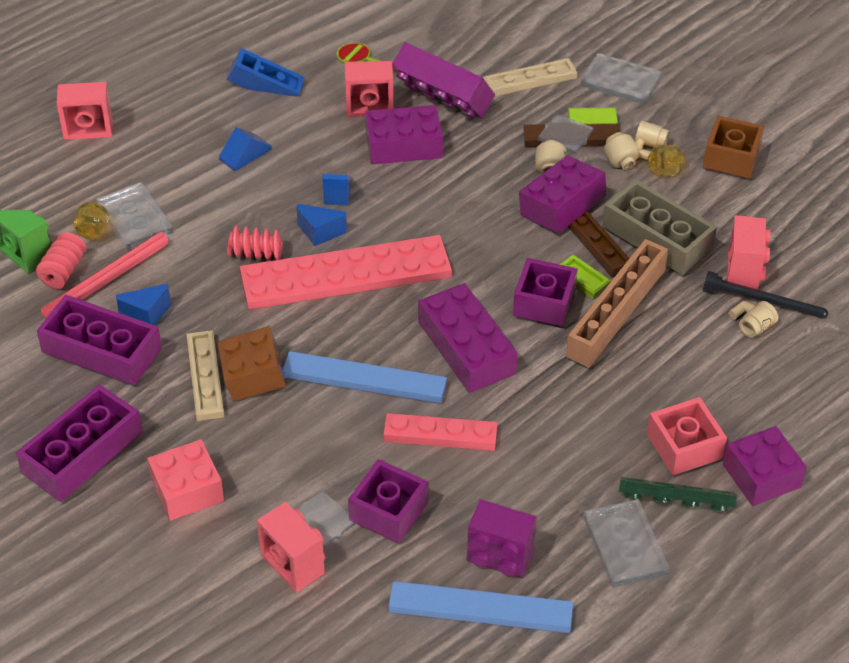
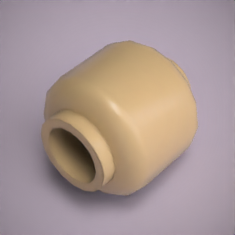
[604,132,639,170]
[535,140,567,174]

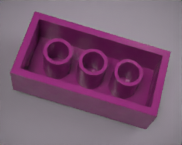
[392,42,496,119]
[418,283,518,393]
[37,294,162,386]
[15,384,143,502]

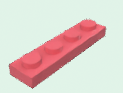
[384,413,497,451]

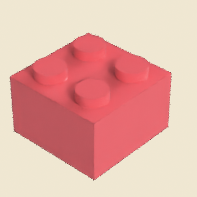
[345,61,393,117]
[57,82,113,140]
[727,215,770,290]
[647,397,727,476]
[147,439,224,521]
[257,501,325,593]

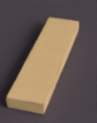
[483,58,577,96]
[186,330,224,421]

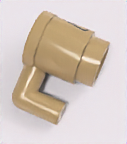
[635,120,669,161]
[728,301,778,338]

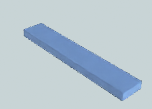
[283,351,447,404]
[389,581,573,633]

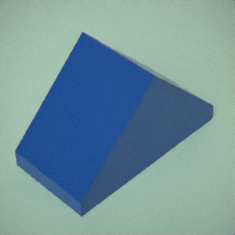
[219,127,272,171]
[322,174,352,205]
[296,204,347,246]
[115,284,171,325]

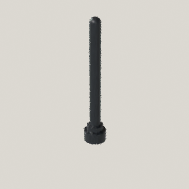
[703,271,828,318]

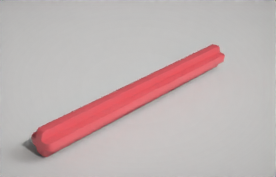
[40,232,169,319]

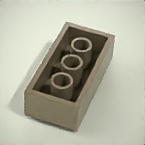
[602,179,717,275]

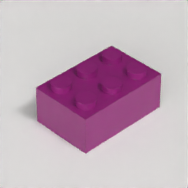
[365,105,443,165]
[519,155,607,234]

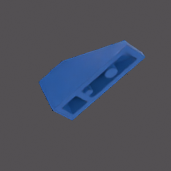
[227,48,305,97]

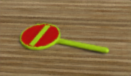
[337,42,394,70]

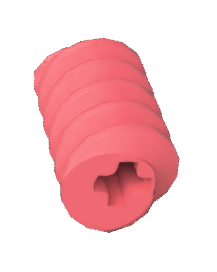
[227,225,283,260]
[36,232,87,289]

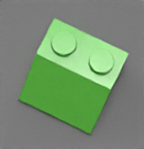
[0,210,52,274]

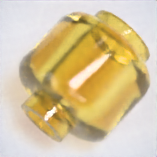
[648,145,686,177]
[73,202,109,239]

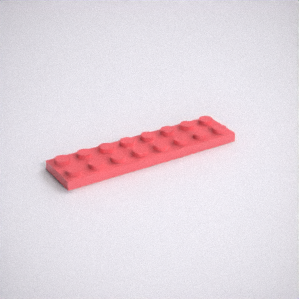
[240,235,452,310]

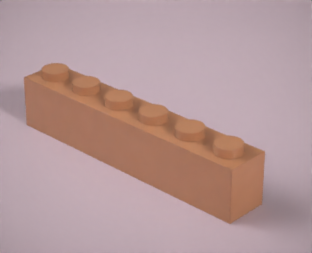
[566,239,668,368]

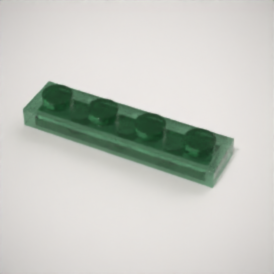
[619,477,737,511]

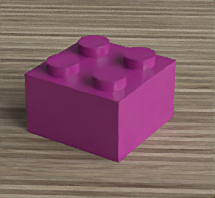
[513,258,578,327]
[723,426,807,506]
[348,459,429,544]
[467,499,537,579]

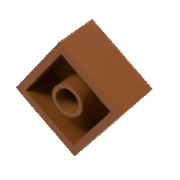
[703,115,765,178]
[217,326,286,401]

